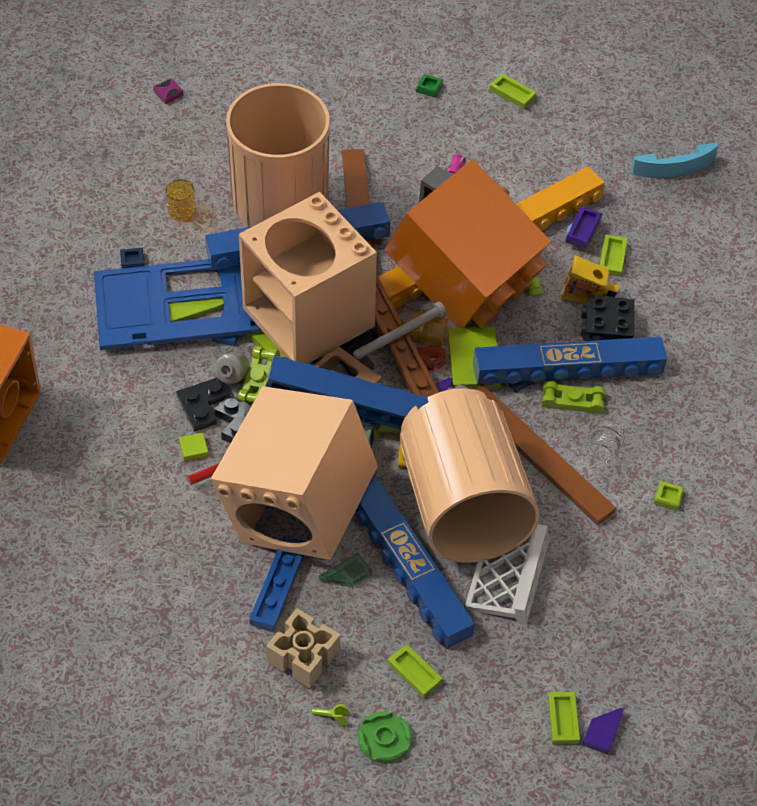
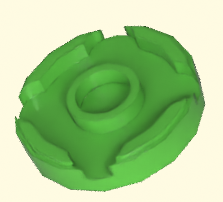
[357,711,412,763]

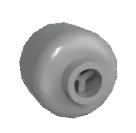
[215,352,250,384]

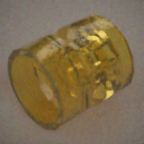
[165,179,196,221]
[409,312,448,348]

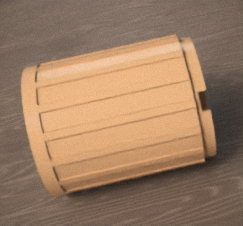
[226,83,330,227]
[400,388,539,563]

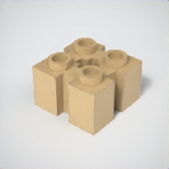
[266,608,340,688]

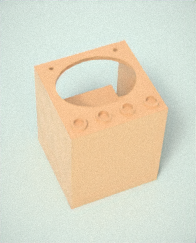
[239,192,377,363]
[211,387,378,560]

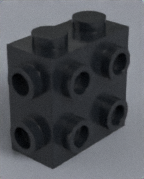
[580,296,635,341]

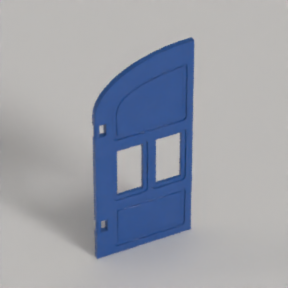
[94,259,262,350]

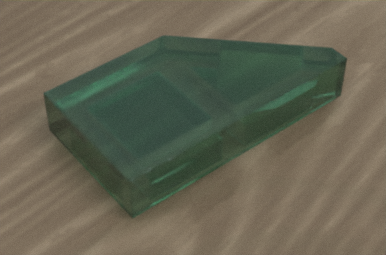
[319,552,373,587]

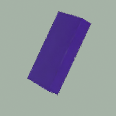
[565,207,603,249]

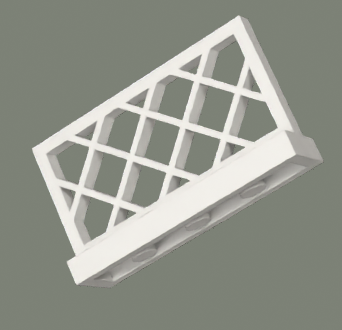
[465,524,549,625]

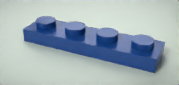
[249,536,306,631]

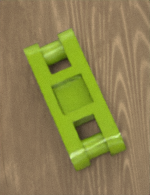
[238,346,280,403]
[542,381,606,414]

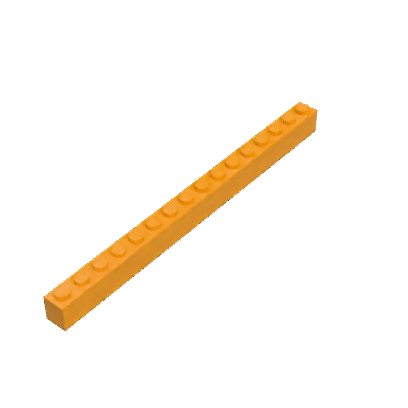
[379,166,605,309]

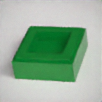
[416,74,444,98]

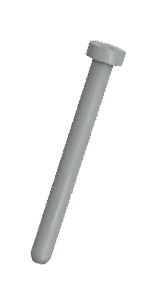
[353,301,447,359]

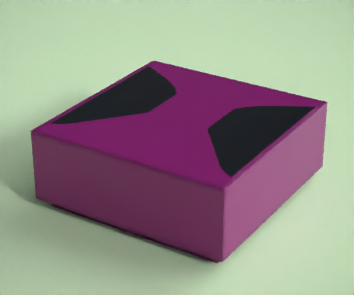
[153,78,183,104]

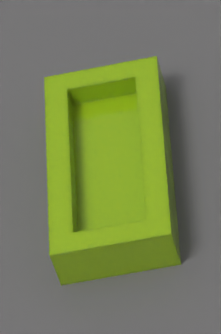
[489,73,537,109]
[600,234,628,277]
[387,644,443,698]
[548,692,580,745]

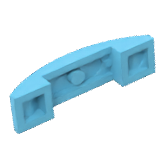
[631,142,718,178]

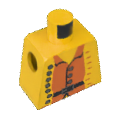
[561,256,619,304]

